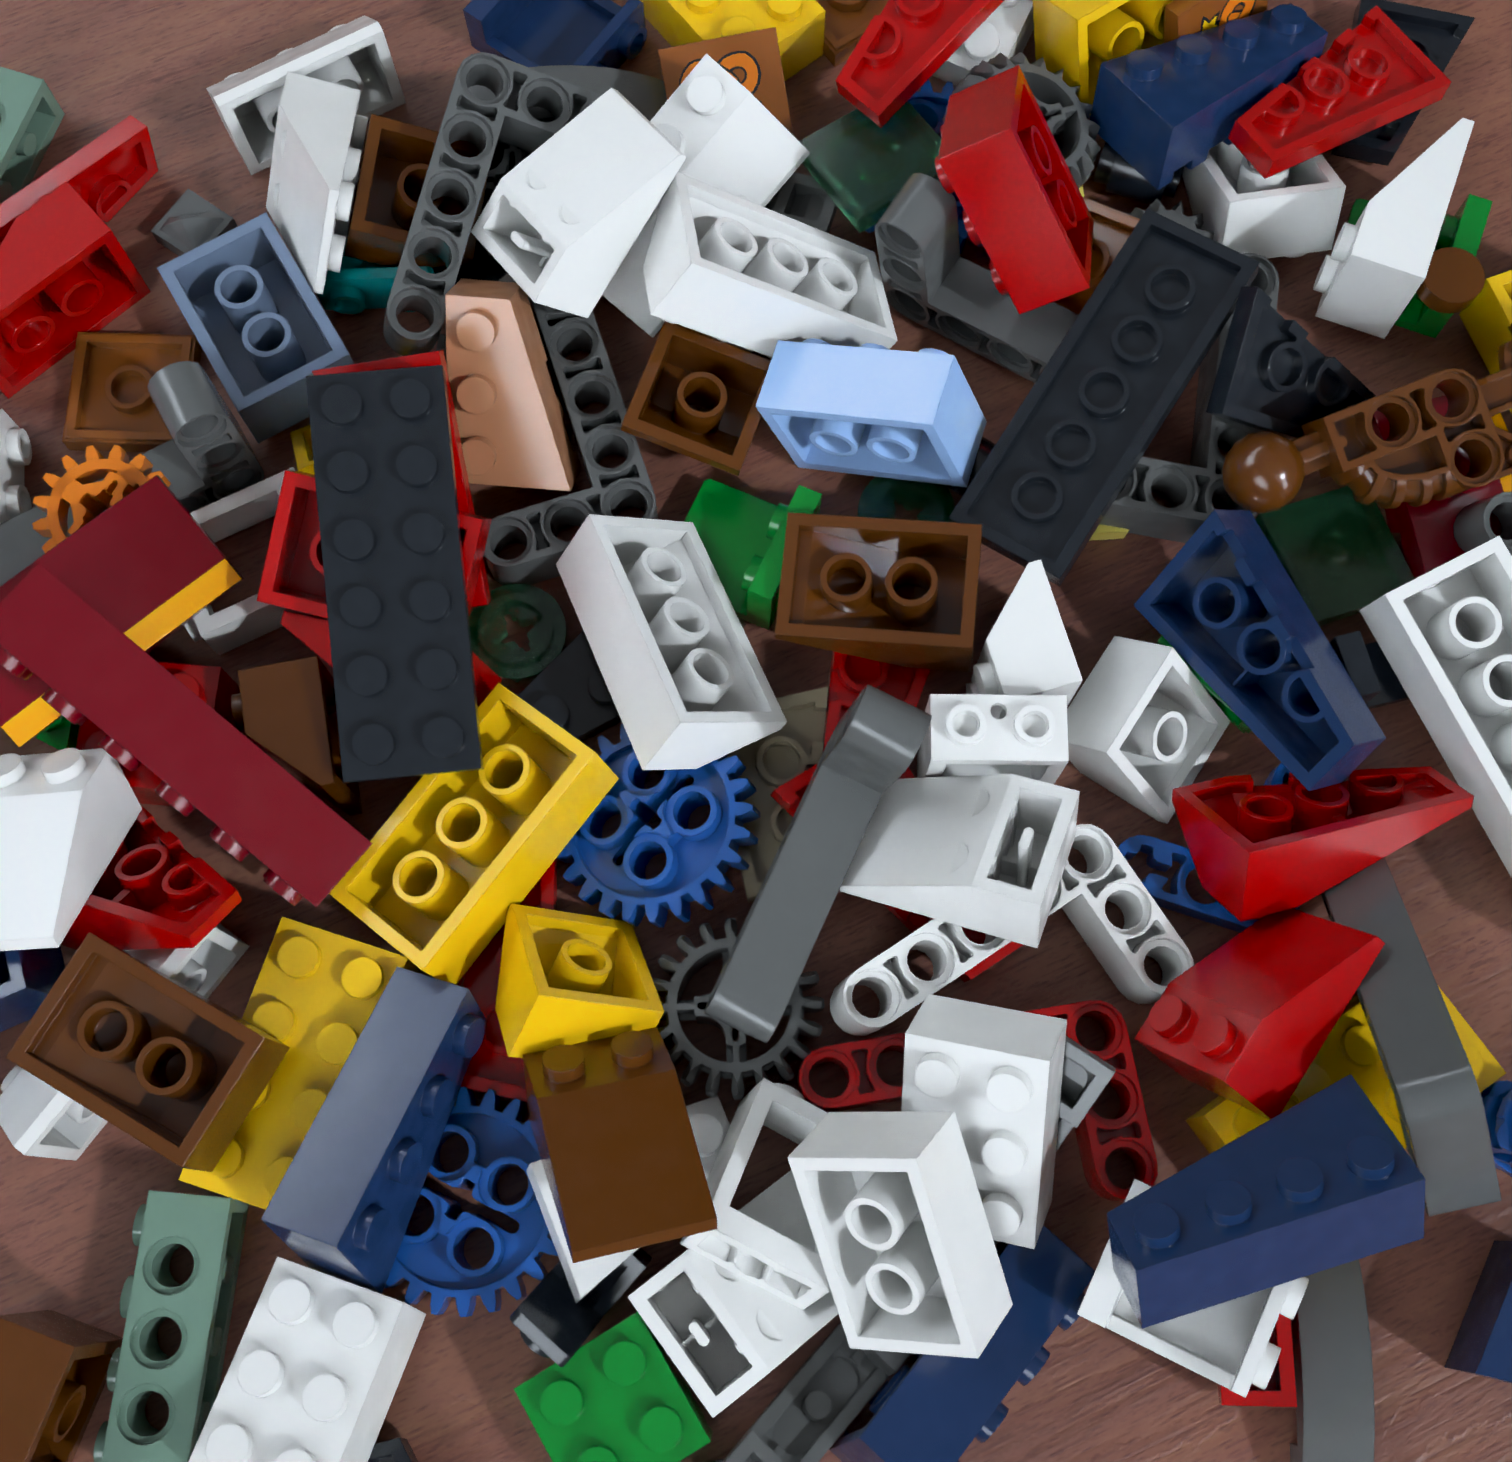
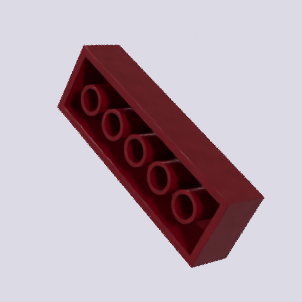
[0,563,373,907]

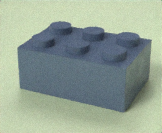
[157,212,354,444]

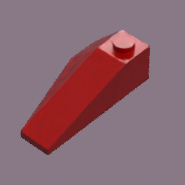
[1172,766,1474,922]
[60,807,242,950]

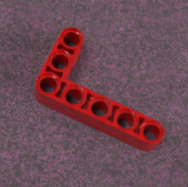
[798,1000,1158,1201]

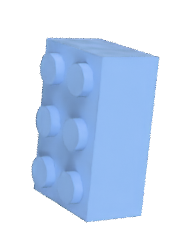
[755,338,987,487]

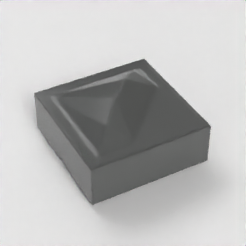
[151,189,238,256]

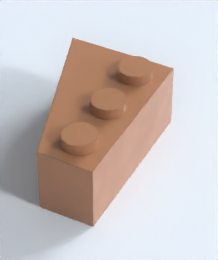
[445,278,582,491]

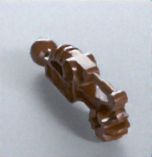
[1222,323,1512,513]

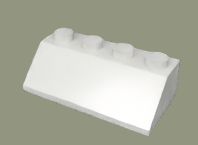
[602,53,810,337]
[643,172,898,359]
[556,514,787,770]
[0,923,250,1161]

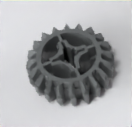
[942,52,1101,189]
[653,918,825,1100]

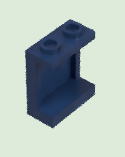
[463,0,647,69]

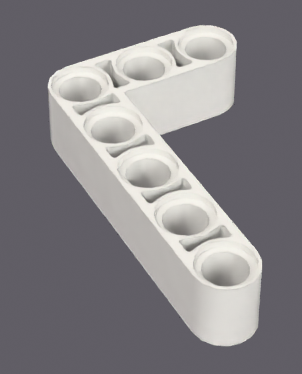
[830,824,1194,1036]

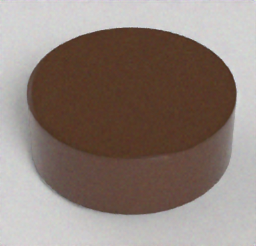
[1416,247,1485,314]

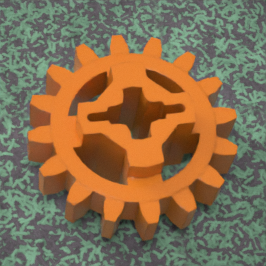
[32,445,171,553]

